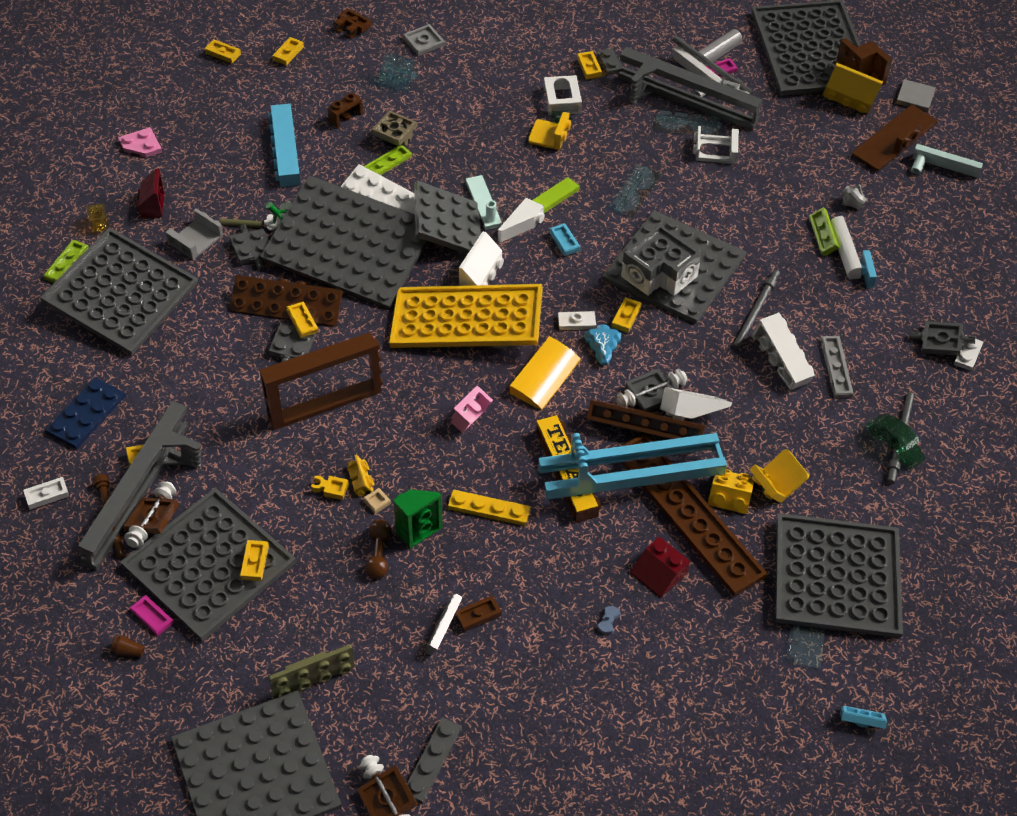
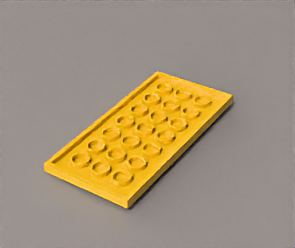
[389,284,543,348]

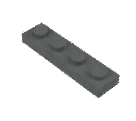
[407,717,462,804]

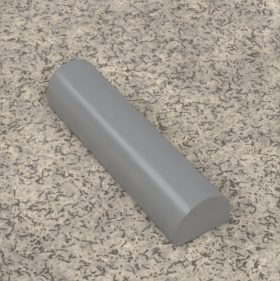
[692,29,742,66]

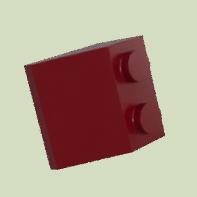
[136,168,165,218]
[630,536,690,598]

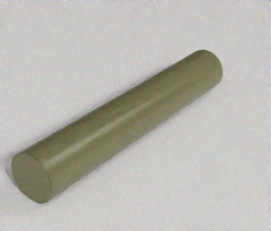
[220,218,262,228]

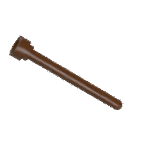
[92,474,125,558]

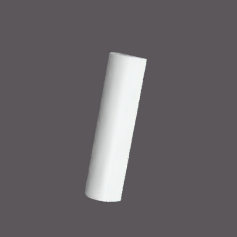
[830,216,862,279]

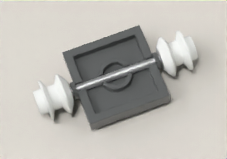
[616,368,687,412]

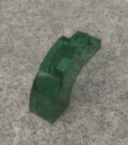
[866,414,926,470]

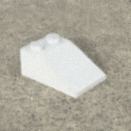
[660,387,732,420]

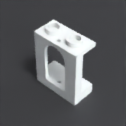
[544,75,582,116]
[693,126,739,164]

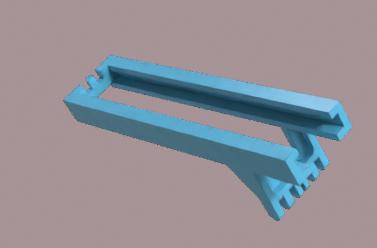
[538,433,727,500]

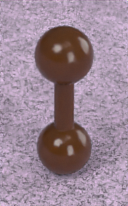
[365,519,392,579]

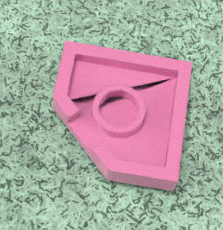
[118,127,162,157]

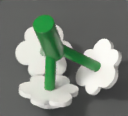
[264,201,291,231]

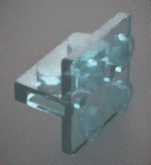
[378,52,419,92]

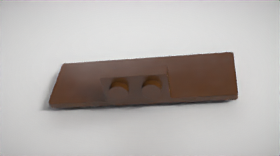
[852,105,938,171]
[230,275,343,326]

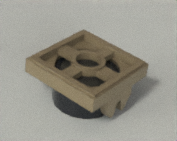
[371,110,418,147]

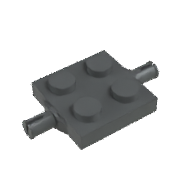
[229,224,269,271]
[910,321,976,356]
[269,323,316,362]

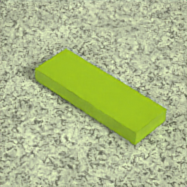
[364,144,412,175]
[532,177,580,214]
[809,207,839,256]
[43,240,89,283]

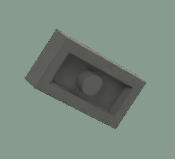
[597,48,623,75]

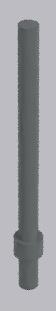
[672,36,753,94]
[732,270,780,349]
[887,392,914,484]

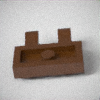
[334,9,372,39]

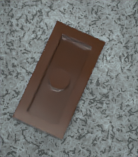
[455,595,502,632]

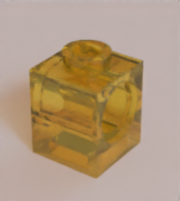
[86,203,109,232]

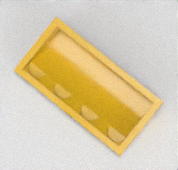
[510,336,581,410]

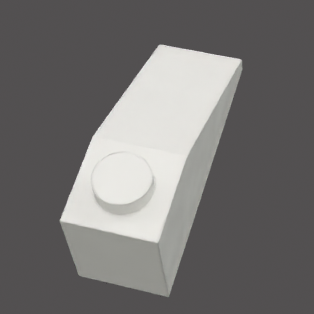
[498,198,545,242]

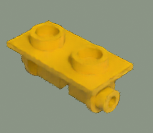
[347,455,374,497]

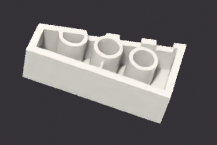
[751,313,815,390]

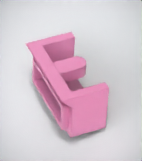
[451,386,493,433]

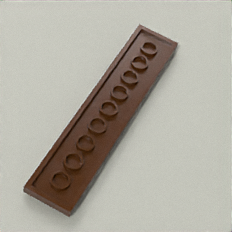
[621,433,768,597]

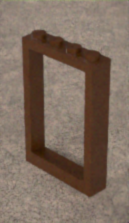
[259,332,383,430]

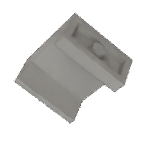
[166,209,223,260]

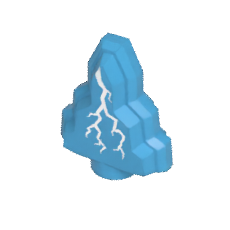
[584,325,621,365]

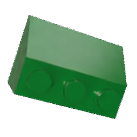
[393,489,443,549]

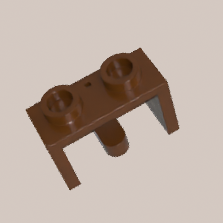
[327,93,363,129]

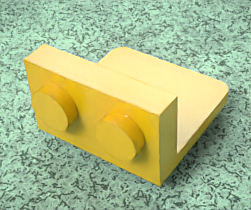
[528,112,571,150]
[749,449,809,503]
[708,469,754,514]

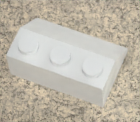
[459,231,504,286]

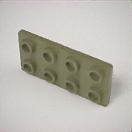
[268,645,355,699]

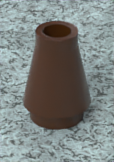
[111,635,145,658]

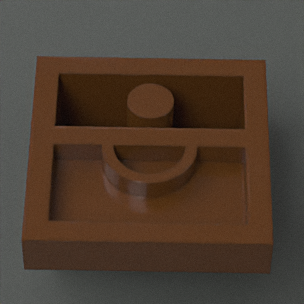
[835,38,893,86]

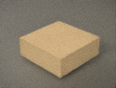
[363,488,391,514]

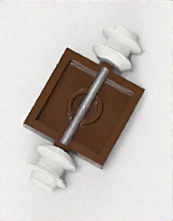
[124,482,179,548]
[357,755,418,816]

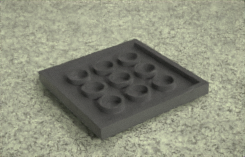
[414,180,481,254]

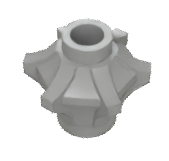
[841,184,867,210]

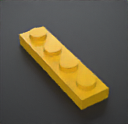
[448,490,531,526]

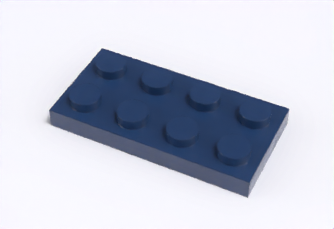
[45,377,126,449]

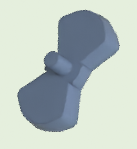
[597,606,621,635]

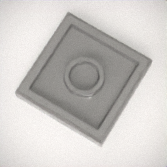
[402,24,446,56]
[896,79,936,112]

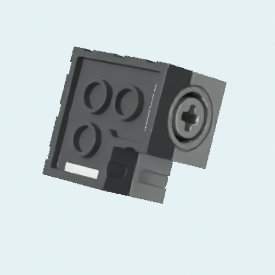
[621,224,701,296]

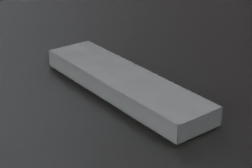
[821,336,854,398]

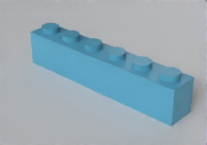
[268,103,301,187]

